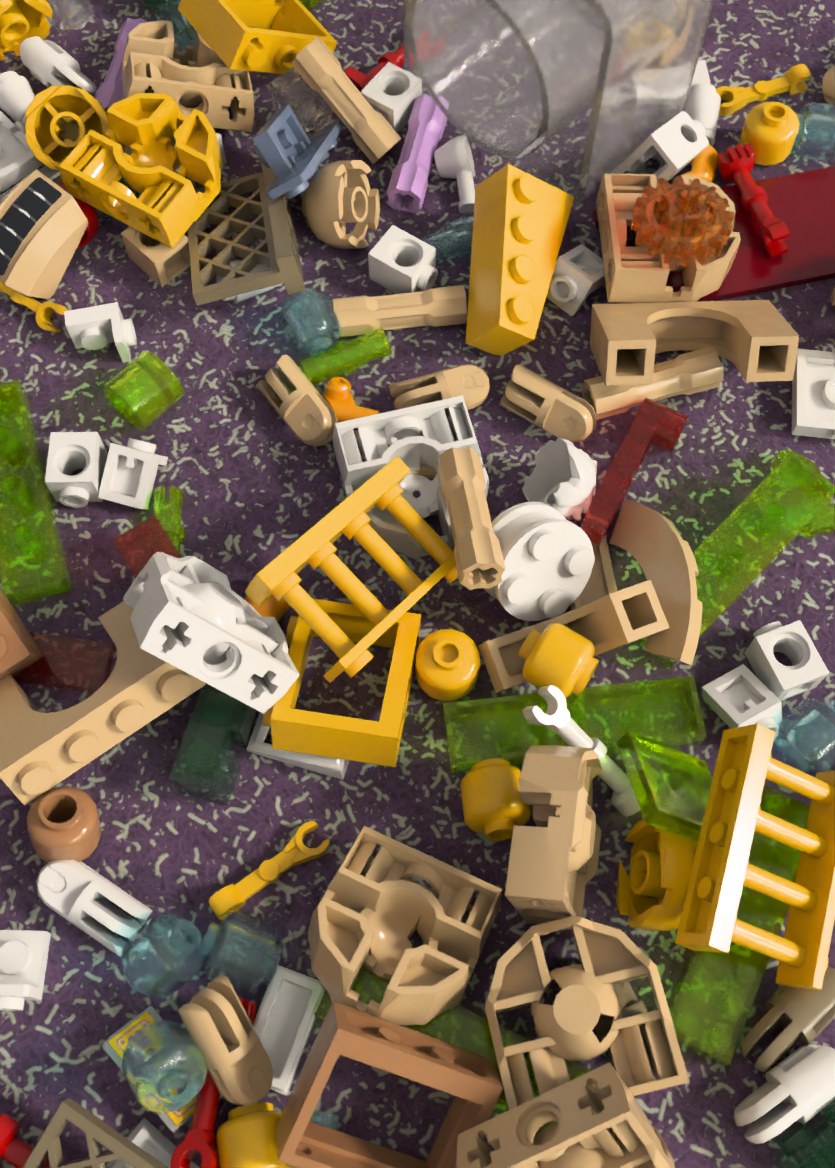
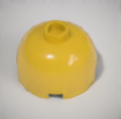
[25,85,110,171]
[616,818,699,931]

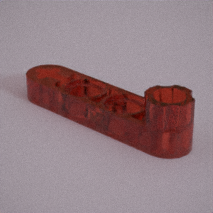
[580,397,688,546]

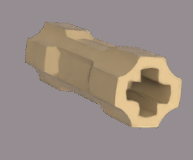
[291,37,401,164]
[332,285,467,337]
[581,347,724,420]
[437,447,506,590]

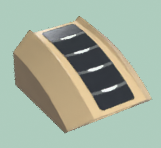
[0,169,88,299]

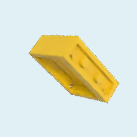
[178,0,338,76]
[263,598,421,767]

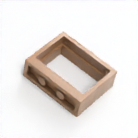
[276,1001,503,1168]

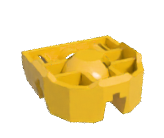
[59,93,223,248]

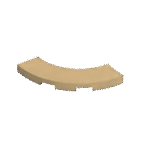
[609,499,702,666]

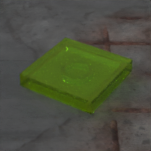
[617,731,713,841]

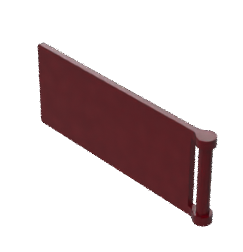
[592,166,835,302]

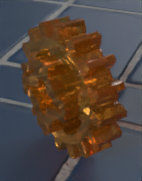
[631,176,734,267]

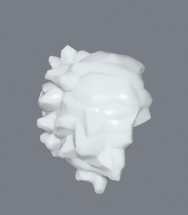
[522,437,597,521]

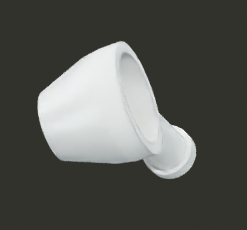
[434,134,475,213]

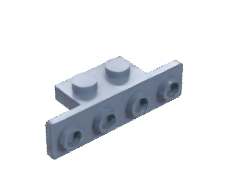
[252,104,344,200]

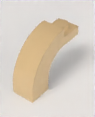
[478,579,670,693]

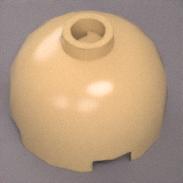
[302,160,380,249]

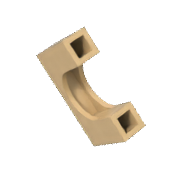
[590,300,799,386]
[0,601,206,806]

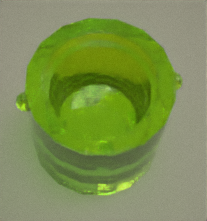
[102,350,184,431]

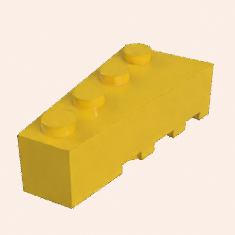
[465,164,574,356]

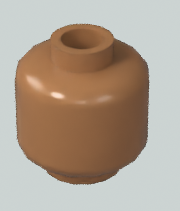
[26,786,101,863]

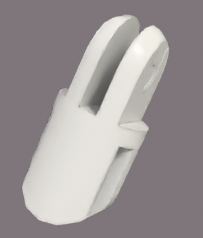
[19,36,97,96]
[36,860,153,957]
[734,1044,835,1144]

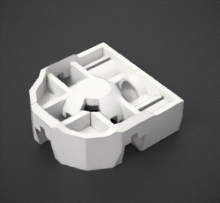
[332,395,489,558]
[123,552,300,714]

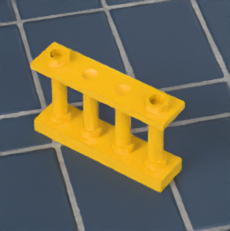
[245,456,458,683]
[675,724,835,990]

